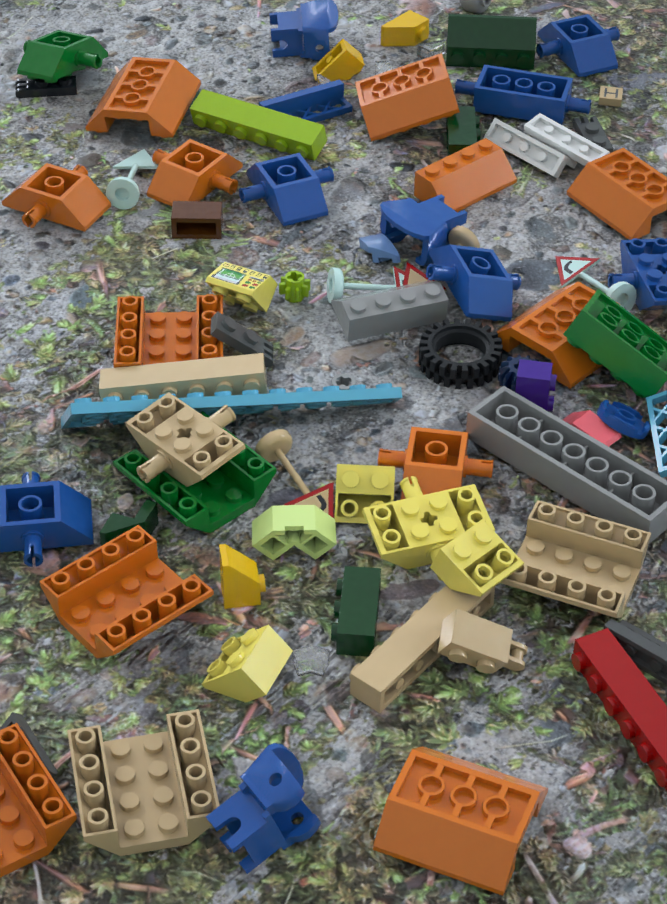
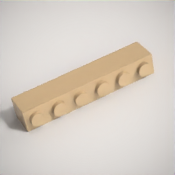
[99,353,267,402]
[349,585,495,713]

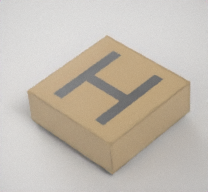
[598,86,623,107]

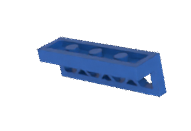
[259,79,353,123]

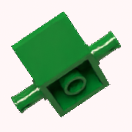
[17,30,108,83]

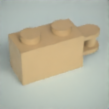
[437,609,528,674]

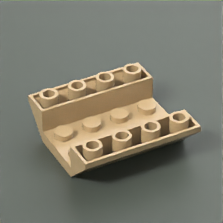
[500,500,651,618]
[67,709,220,856]

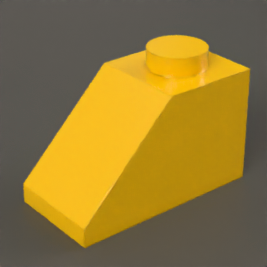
[381,10,429,47]
[312,39,365,82]
[219,544,266,609]

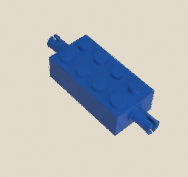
[455,65,592,125]

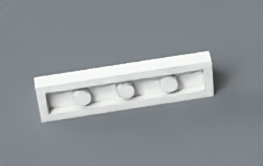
[524,113,610,166]
[484,118,577,179]

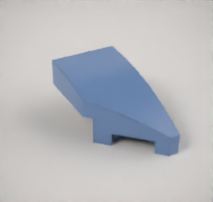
[359,233,401,263]

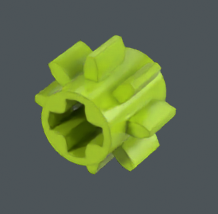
[279,271,310,303]

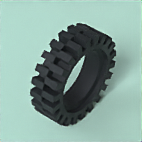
[419,318,503,389]

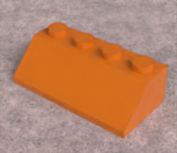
[414,138,517,212]

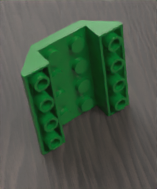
[113,411,276,533]

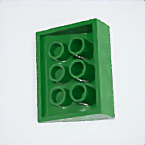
[563,289,667,398]

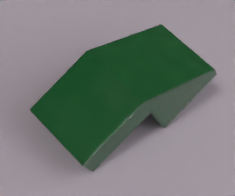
[99,499,159,546]

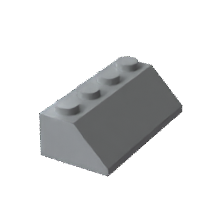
[331,280,449,341]

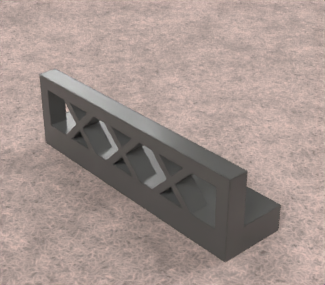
[604,619,667,684]

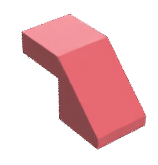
[562,410,622,447]

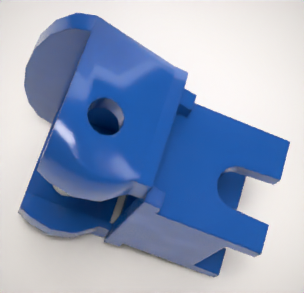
[269,0,339,61]
[380,194,468,266]
[206,743,321,874]

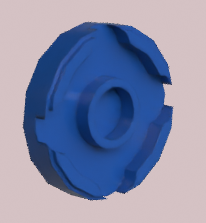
[597,400,651,439]

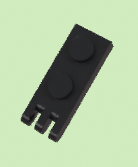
[15,75,77,98]

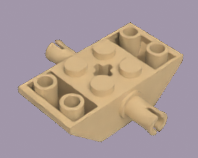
[125,392,246,487]

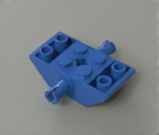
[536,14,620,77]
[239,153,334,226]
[608,238,667,311]
[426,244,521,322]
[0,471,94,567]

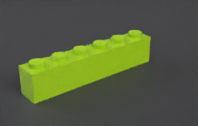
[189,89,327,161]

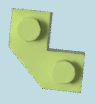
[252,505,337,561]

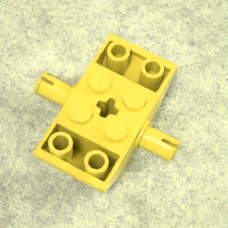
[363,476,495,581]

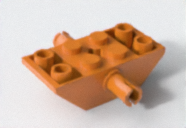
[147,139,243,206]
[2,163,111,232]
[378,426,494,500]

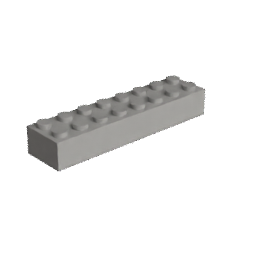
[466,386,667,545]

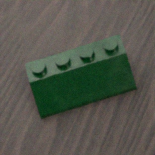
[446,14,537,70]

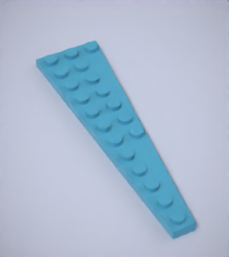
[61,383,402,429]

